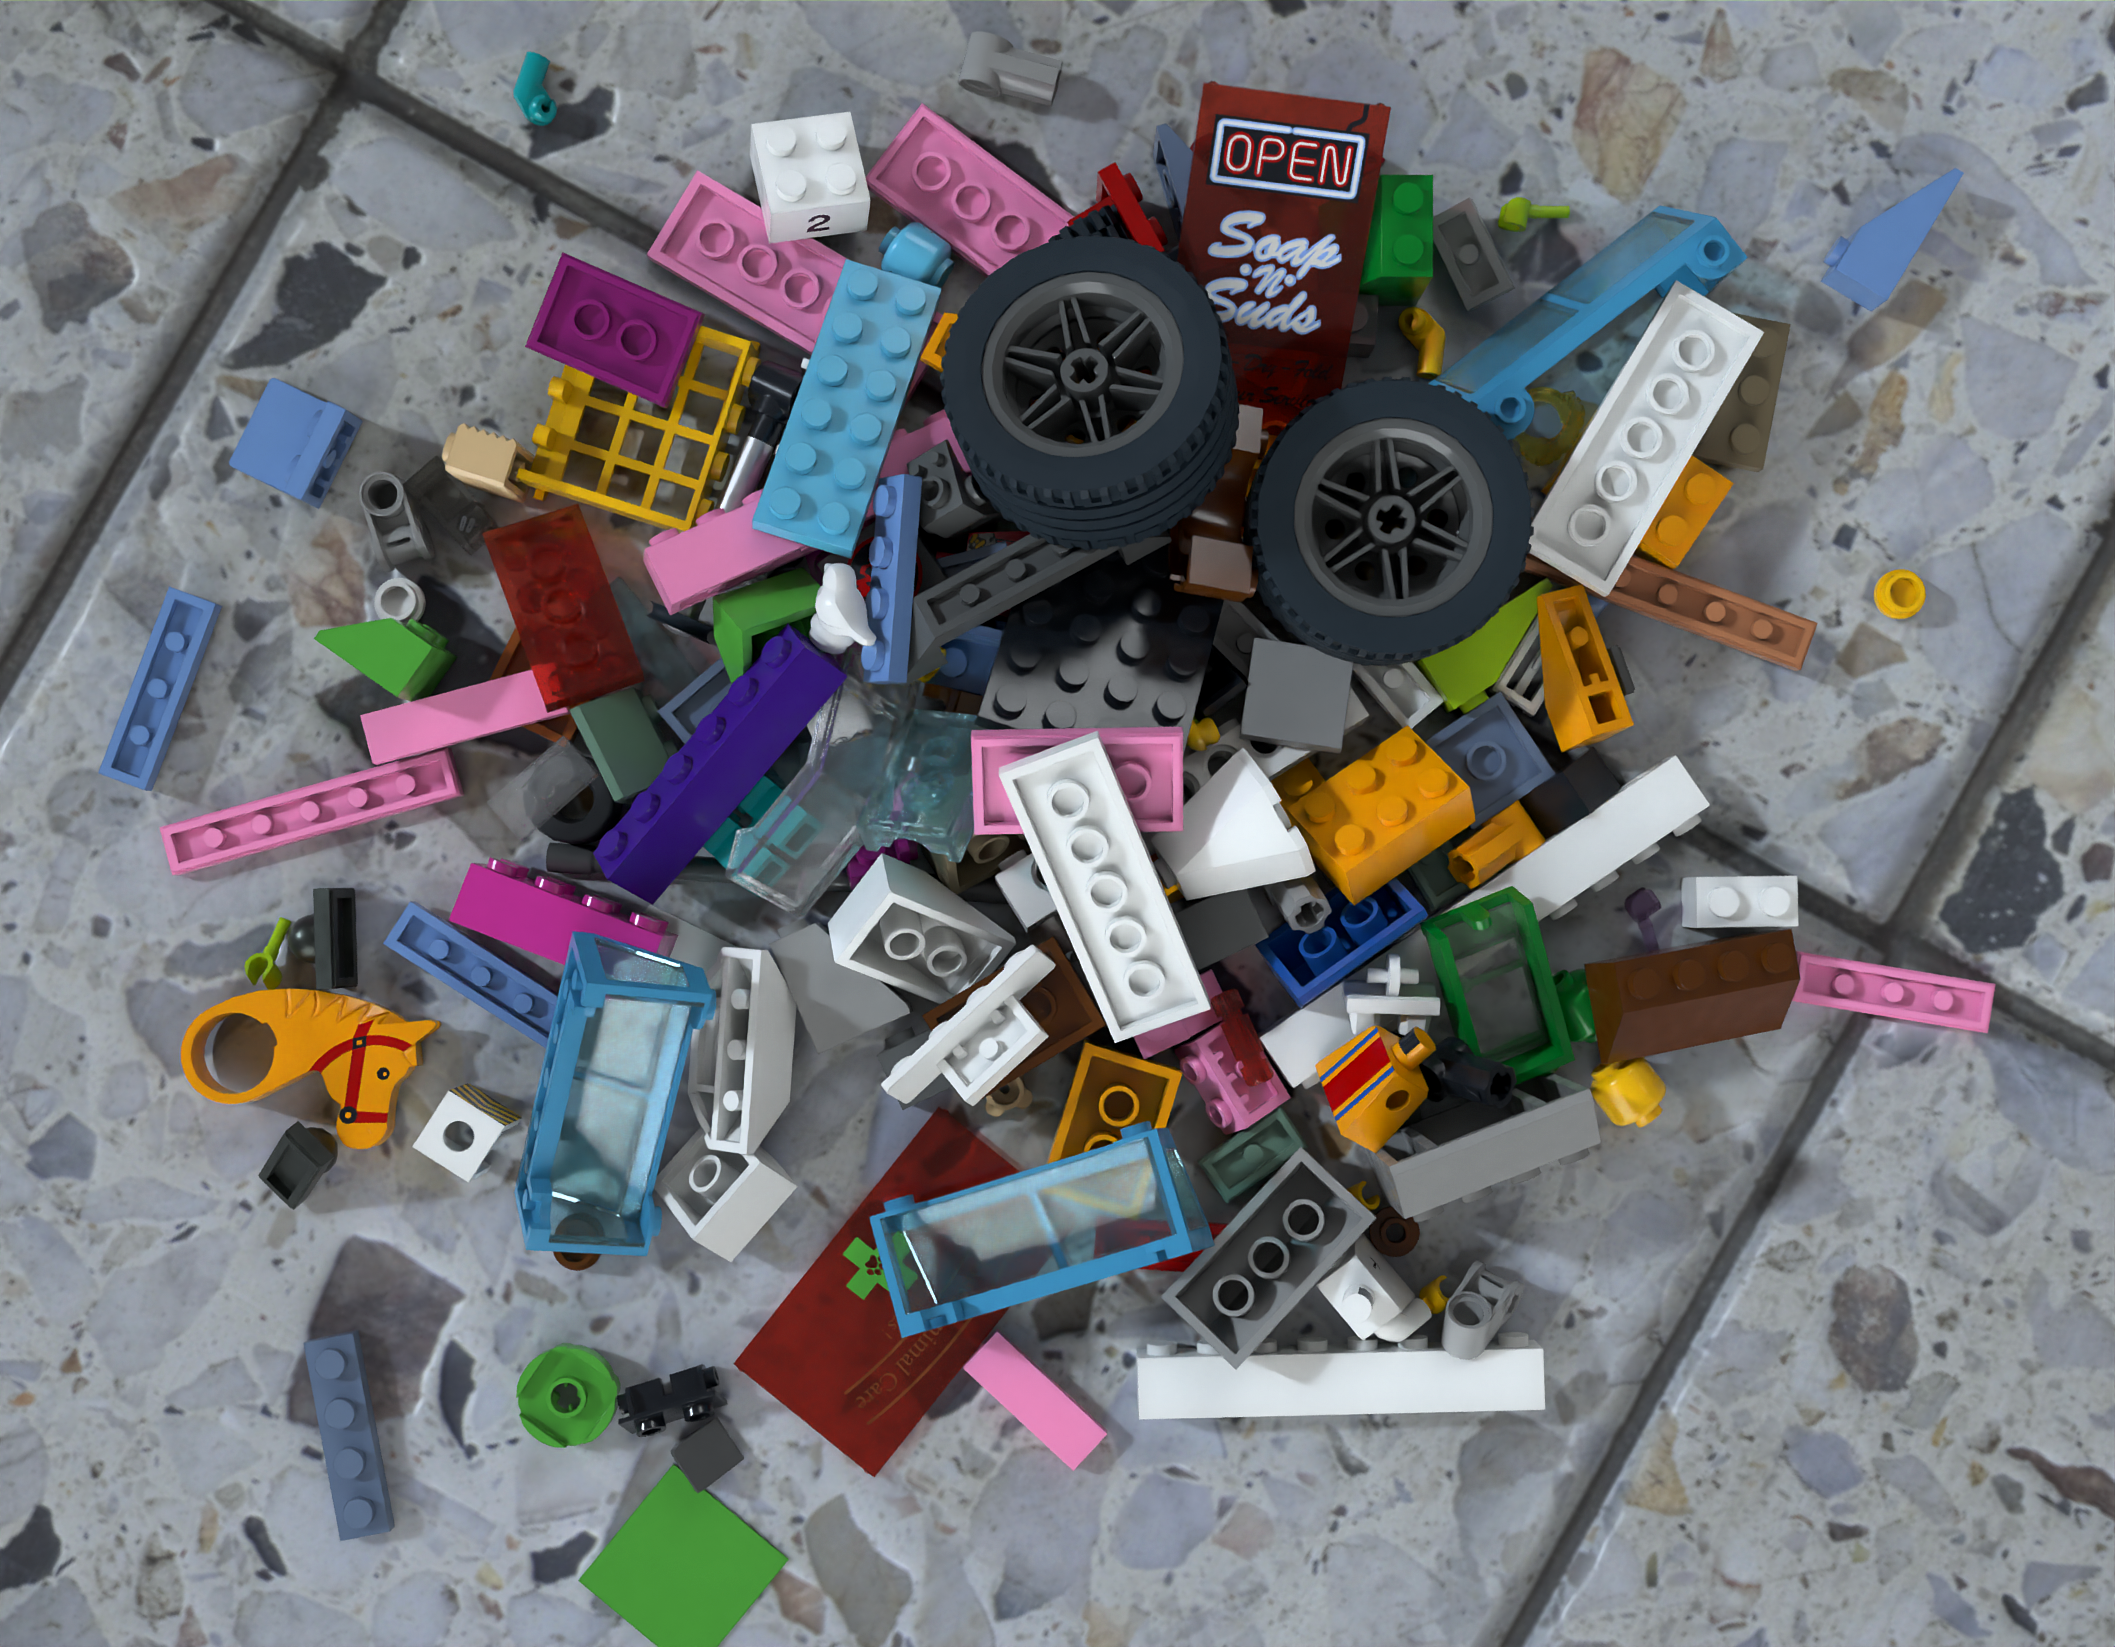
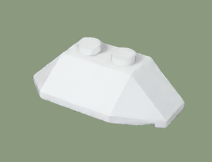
[688,947,797,1155]

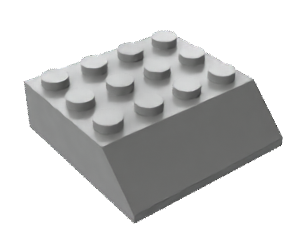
[1364,1073,1601,1222]

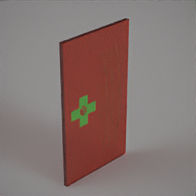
[733,1106,1079,1477]

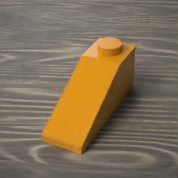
[1537,584,1634,752]

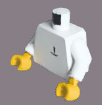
[1316,1181,1452,1342]

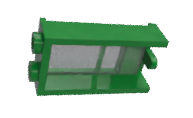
[1420,886,1575,1085]

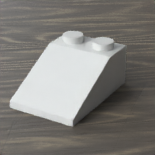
[828,853,1016,1004]

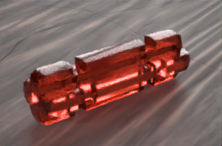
[1211,989,1274,1087]

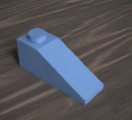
[1821,168,1964,312]

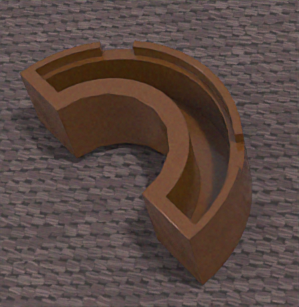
[1168,404,1269,603]

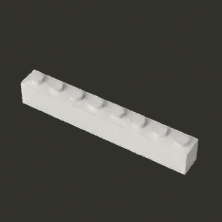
[1136,1332,1545,1420]

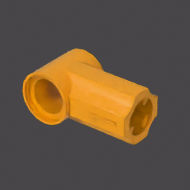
[1447,800,1546,889]

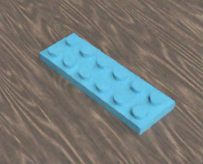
[752,259,942,559]

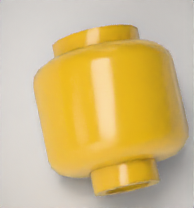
[1590,1057,1666,1128]

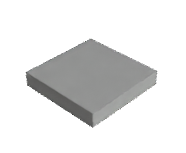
[1239,638,1353,754]

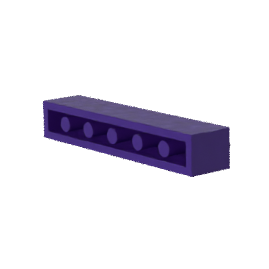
[593,623,848,905]

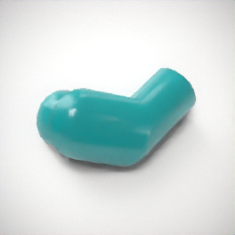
[513,51,557,126]

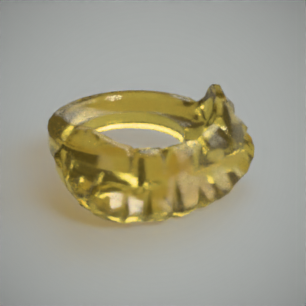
[1514,387,1585,466]

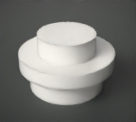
[374,578,426,624]

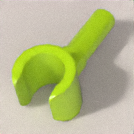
[1498,197,1570,232]
[244,917,291,990]

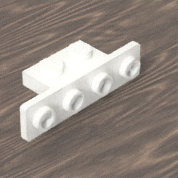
[881,945,1056,1106]

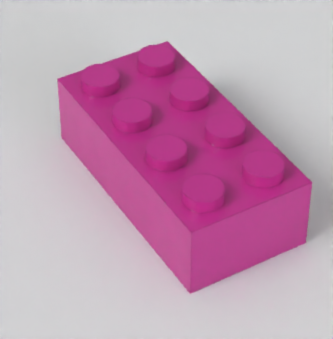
[449,857,678,984]

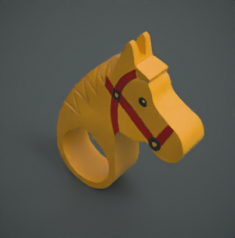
[181,988,442,1149]

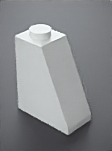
[1151,748,1316,901]

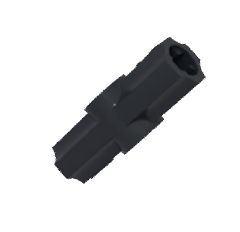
[1391,1032,1517,1109]

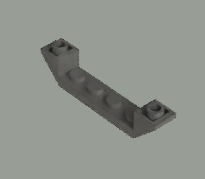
[901,530,1172,687]

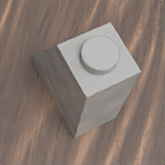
[769,918,914,1054]

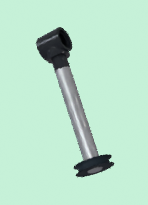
[644,360,805,645]

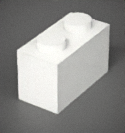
[1681,876,1798,928]

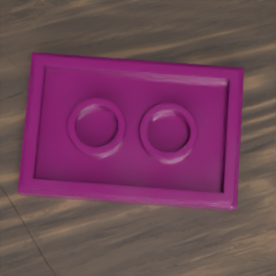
[525,252,706,408]

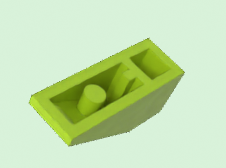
[1414,578,1553,714]

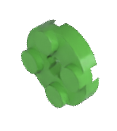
[516,1343,621,1448]

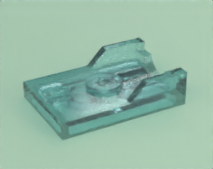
[855,708,989,863]

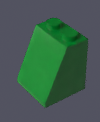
[1317,174,1433,306]

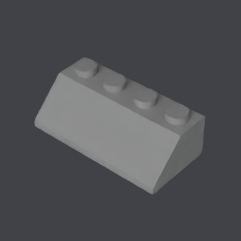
[1161,1147,1377,1370]

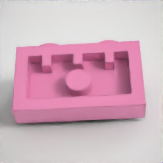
[1175,1012,1291,1135]

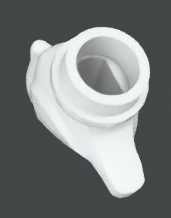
[809,563,877,654]

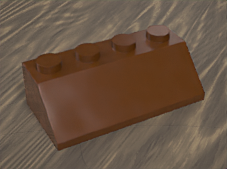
[1584,929,1801,1064]

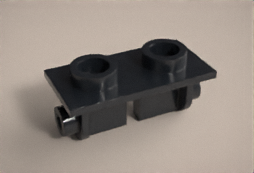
[617,1364,728,1437]

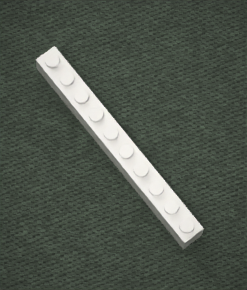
[1256,755,1710,1089]

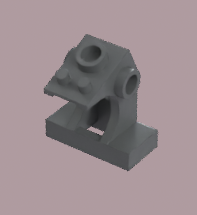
[907,440,1005,545]

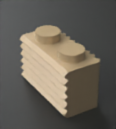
[442,423,535,503]

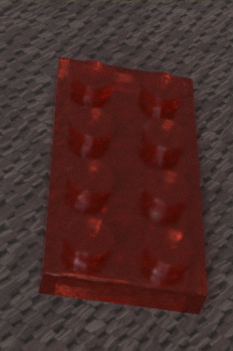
[482,503,644,713]

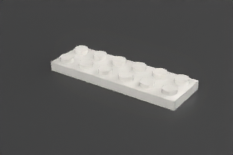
[1529,280,1764,597]
[998,731,1211,1043]

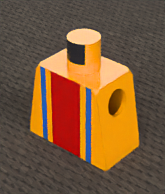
[1315,1025,1436,1153]

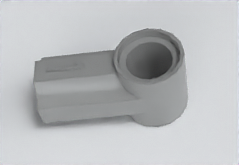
[958,31,1062,106]
[1261,873,1332,934]

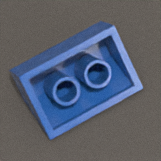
[1255,877,1428,1009]

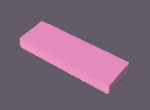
[963,1328,1107,1471]

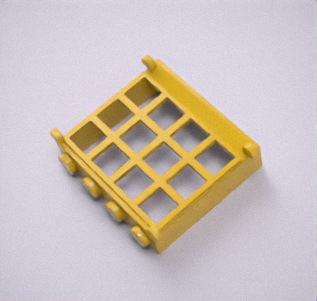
[516,326,761,533]

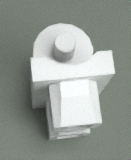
[1342,953,1441,1036]

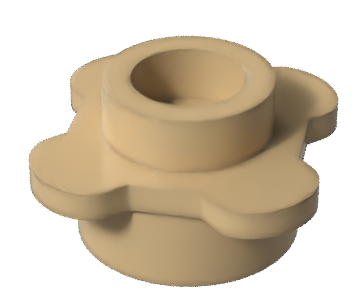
[985,1074,1033,1117]

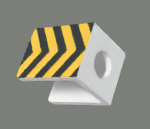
[412,1083,522,1183]

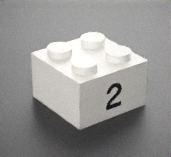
[750,112,871,244]

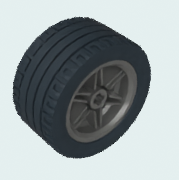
[940,235,1240,550]
[1243,377,1534,666]

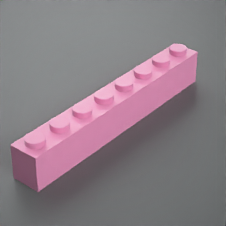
[643,410,972,615]

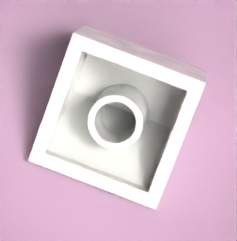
[654,1127,798,1262]

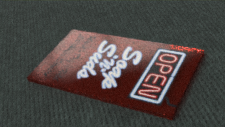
[1177,81,1391,436]

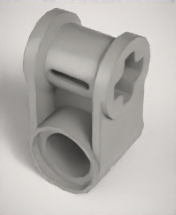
[359,471,435,573]
[1441,1260,1524,1359]

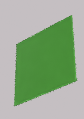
[578,1464,789,1647]

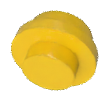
[1874,569,1926,619]

